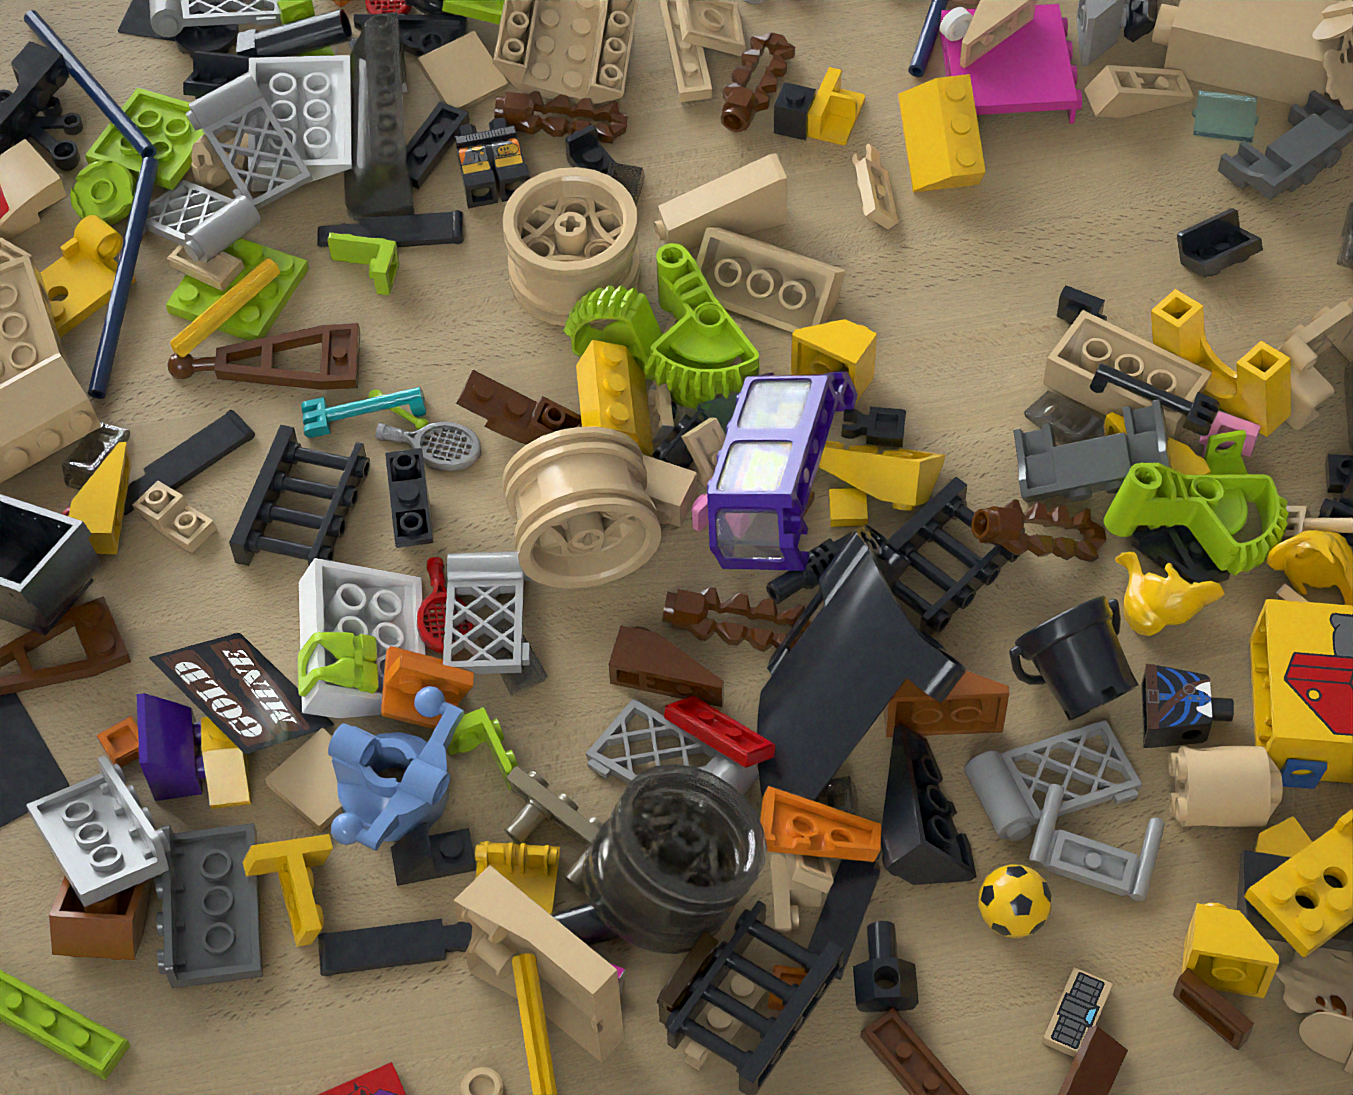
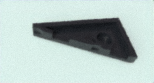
[353,14,468,57]

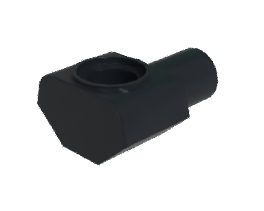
[853,921,919,1012]

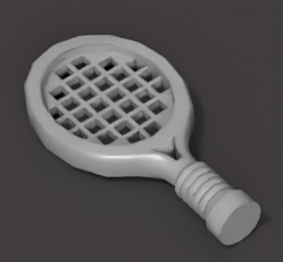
[375,422,481,471]

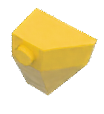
[781,440,945,511]

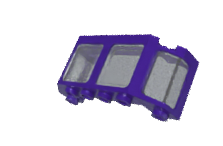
[707,371,858,571]

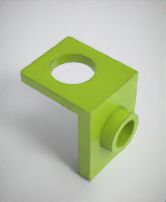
[1204,430,1248,475]

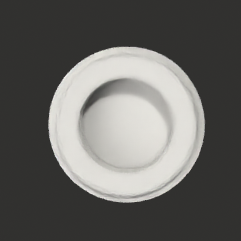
[940,7,973,41]

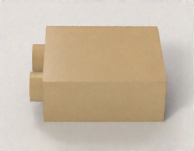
[1152,0,1342,107]

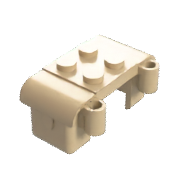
[1276,297,1353,430]

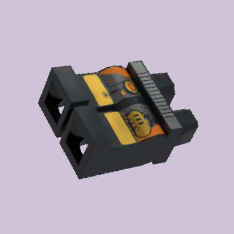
[455,117,530,209]

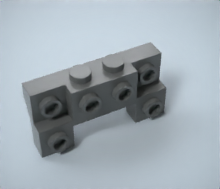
[1218,90,1353,200]
[1013,399,1172,502]

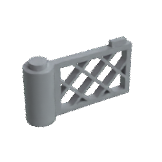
[149,0,281,37]
[185,72,313,210]
[143,180,261,263]
[443,551,532,674]
[586,698,759,836]
[964,720,1142,842]

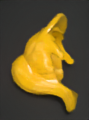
[1266,530,1353,606]
[1115,552,1225,636]

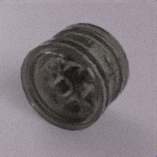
[582,764,767,954]

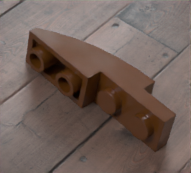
[456,370,582,445]

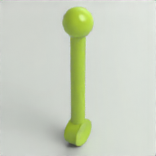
[368,389,429,430]

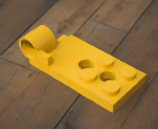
[40,215,136,338]
[1244,809,1353,958]

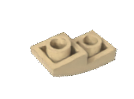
[133,481,217,554]

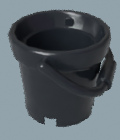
[1009,596,1139,721]

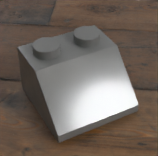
[1076,0,1130,66]

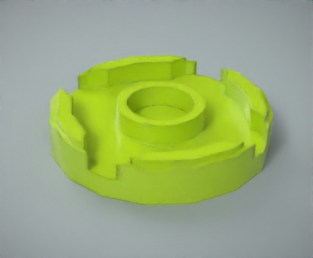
[70,160,137,225]

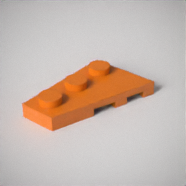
[757,786,881,862]

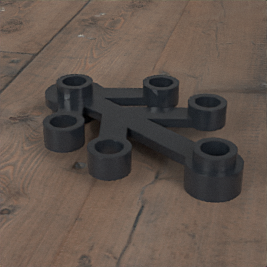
[0,89,83,171]

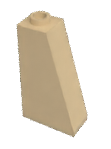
[654,153,787,249]

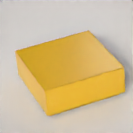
[829,488,868,527]

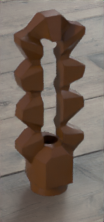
[721,32,795,132]
[494,91,628,144]
[971,499,1106,562]
[662,587,812,652]

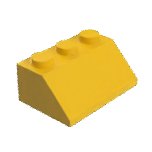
[898,74,986,193]
[576,340,654,458]

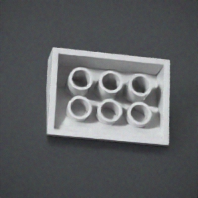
[248,55,352,191]
[299,558,426,718]

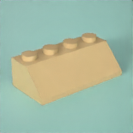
[696,227,846,332]
[1043,310,1212,440]
[0,353,102,483]

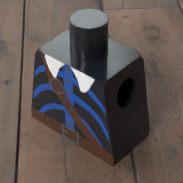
[1141,664,1234,748]

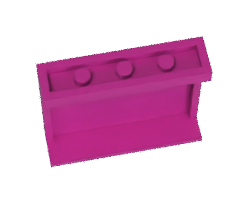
[939,4,1082,124]

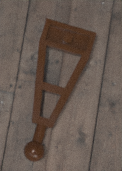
[167,323,360,390]
[0,596,131,695]

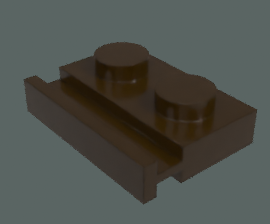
[657,932,719,1025]

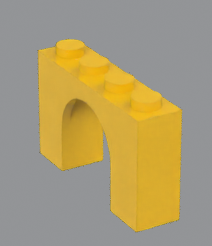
[1151,289,1291,437]

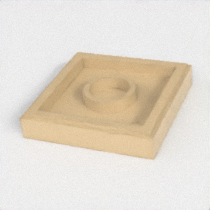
[676,0,746,56]
[417,31,508,110]
[265,728,377,832]

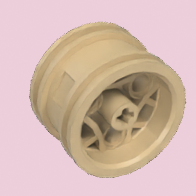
[503,167,640,326]
[502,426,661,589]

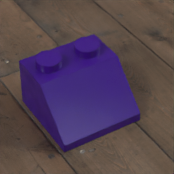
[136,693,206,801]

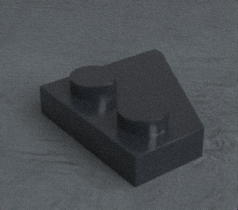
[1130,525,1230,584]

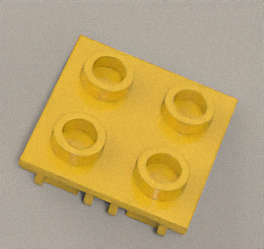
[475,841,560,914]

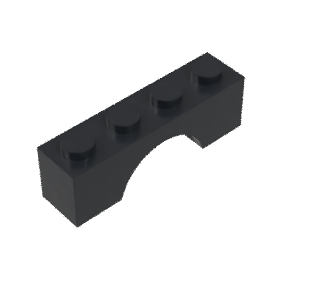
[0,41,70,155]

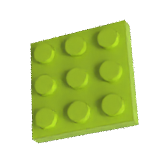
[85,87,204,190]
[165,238,309,341]

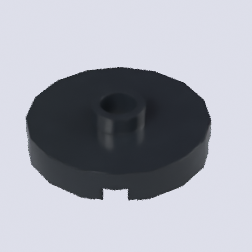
[174,6,240,58]

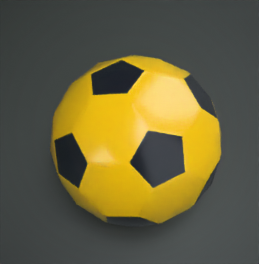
[978,864,1052,939]

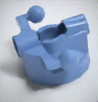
[328,686,464,851]

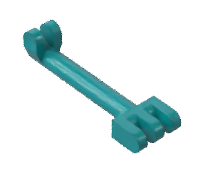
[301,387,426,438]

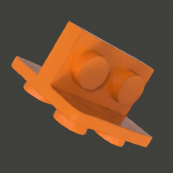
[381,646,474,729]

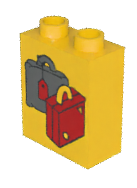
[1249,599,1353,783]

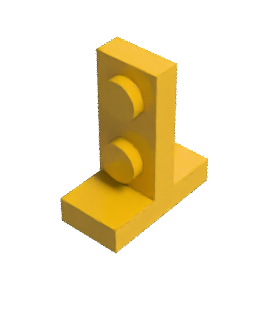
[242,834,333,947]

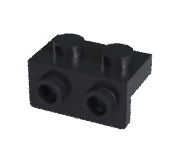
[183,51,257,99]
[1177,208,1263,278]

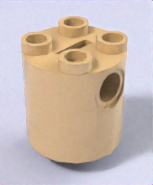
[1168,746,1283,827]

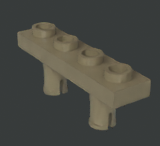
[504,766,643,892]

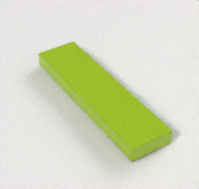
[0,969,130,1080]

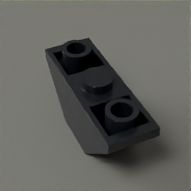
[385,448,434,548]

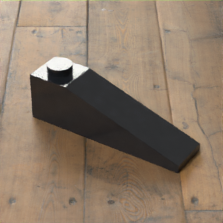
[881,723,977,885]

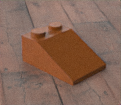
[883,671,1009,737]
[49,876,154,960]

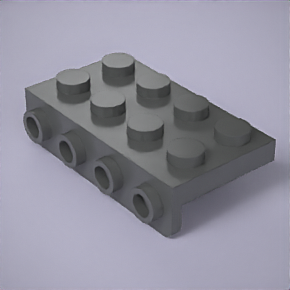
[156,823,263,988]

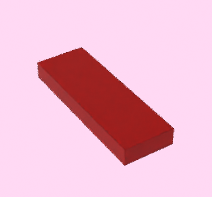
[664,695,775,768]

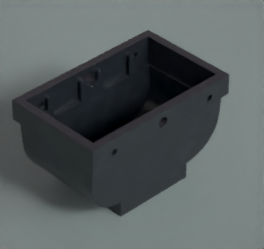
[0,494,100,636]

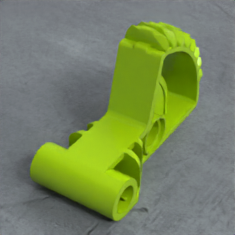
[644,243,760,400]
[563,285,735,412]
[1103,463,1289,576]

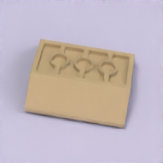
[493,0,638,106]

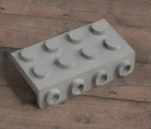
[26,755,170,907]

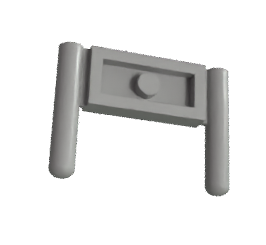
[1028,784,1165,902]

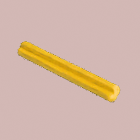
[170,258,280,357]
[512,953,558,1095]

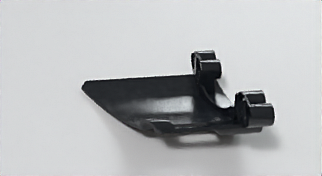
[757,524,967,801]

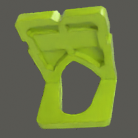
[298,632,379,697]

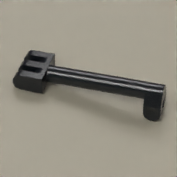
[1090,362,1220,436]

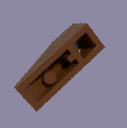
[608,625,724,707]

